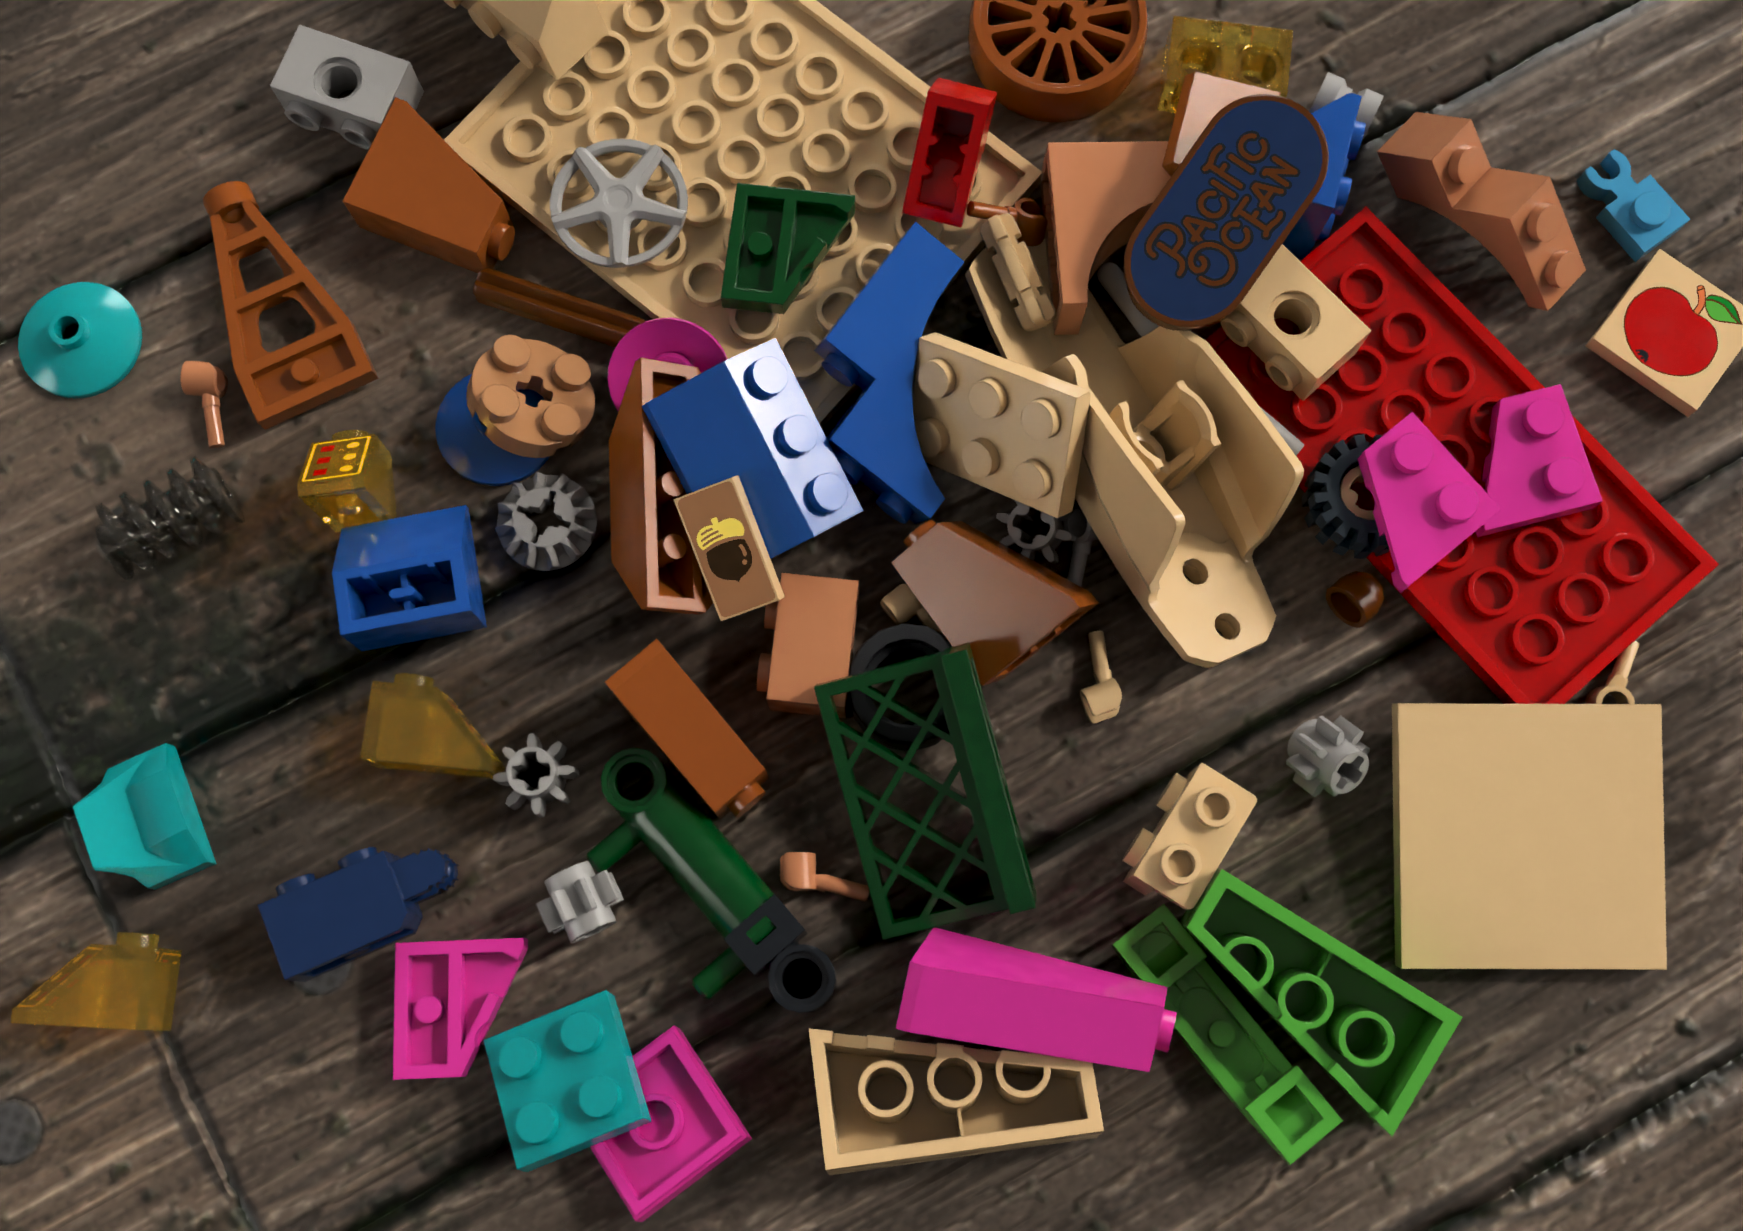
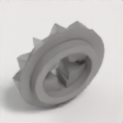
[495,472,597,571]

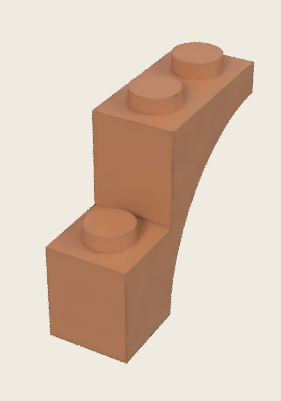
[1377,112,1586,311]

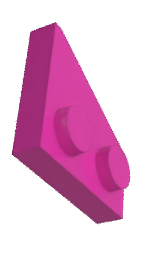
[1475,384,1603,538]
[1357,412,1502,593]

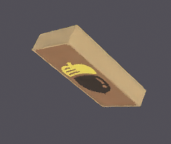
[673,475,785,621]

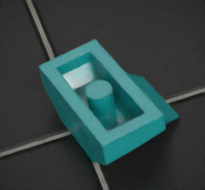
[73,743,217,890]

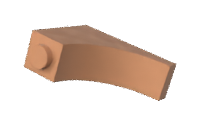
[1040,141,1171,335]

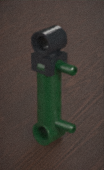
[586,748,837,1014]

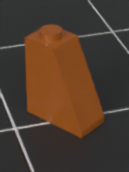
[343,97,515,274]
[891,520,1099,686]
[605,638,769,820]

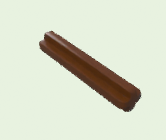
[473,268,646,347]

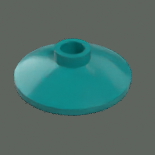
[18,282,142,398]

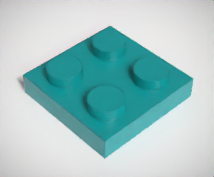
[483,990,652,1172]

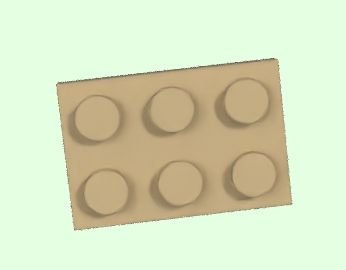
[913,332,1091,519]

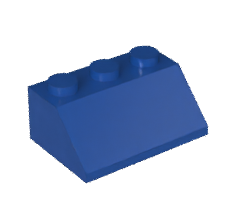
[642,338,864,559]

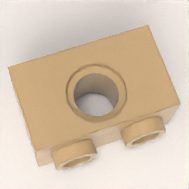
[1221,244,1372,401]

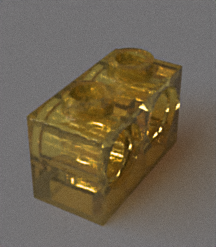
[1157,16,1293,114]

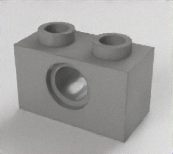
[270,25,424,149]

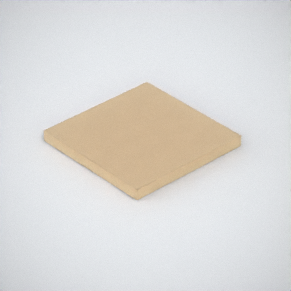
[1392,703,1667,970]

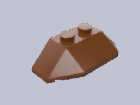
[609,357,713,615]

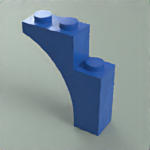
[814,222,964,524]

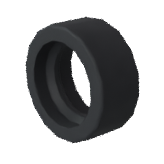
[847,624,952,751]

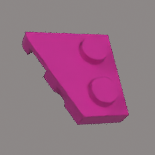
[393,938,528,1080]

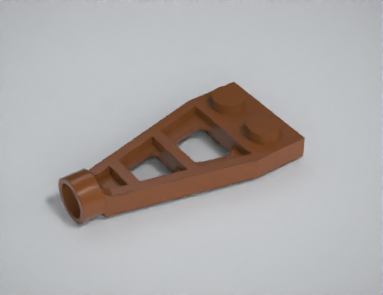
[203,181,379,430]

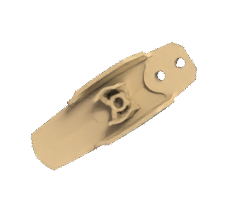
[965,239,1304,668]

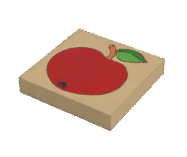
[1585,249,1743,417]

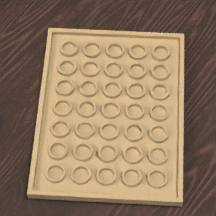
[444,0,1043,429]

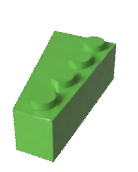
[1179,868,1462,1136]

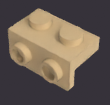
[1122,762,1257,910]

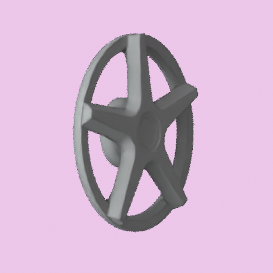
[550,139,688,268]

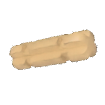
[980,213,1056,332]

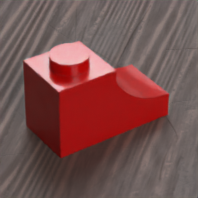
[902,78,997,228]

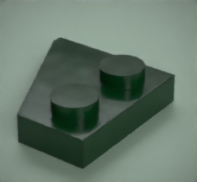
[721,183,856,314]

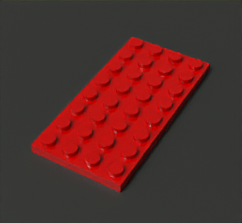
[1205,206,1719,704]

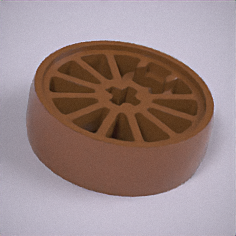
[968,0,1148,122]

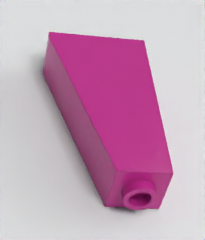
[896,927,1177,1072]

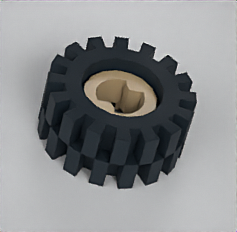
[1302,434,1389,559]

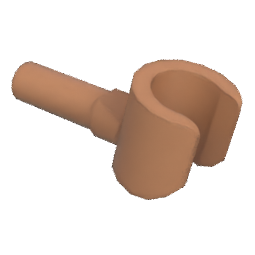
[181,361,228,448]
[780,852,869,902]

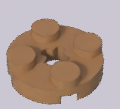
[466,334,595,458]

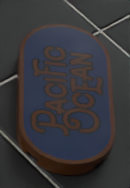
[1124,94,1329,331]

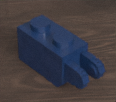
[258,847,459,982]

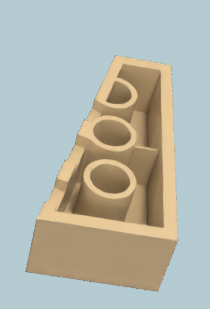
[809,1028,1104,1175]

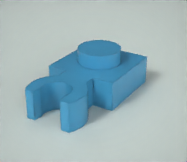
[1577,149,1690,262]

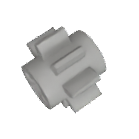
[996,501,1076,564]
[1286,715,1370,797]
[493,733,579,818]
[536,861,624,943]

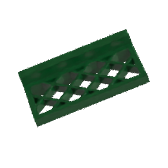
[814,642,1036,940]

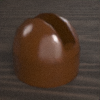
[1326,571,1384,628]

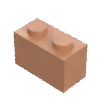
[757,573,859,718]

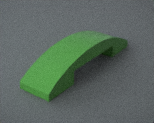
[1112,904,1343,1165]

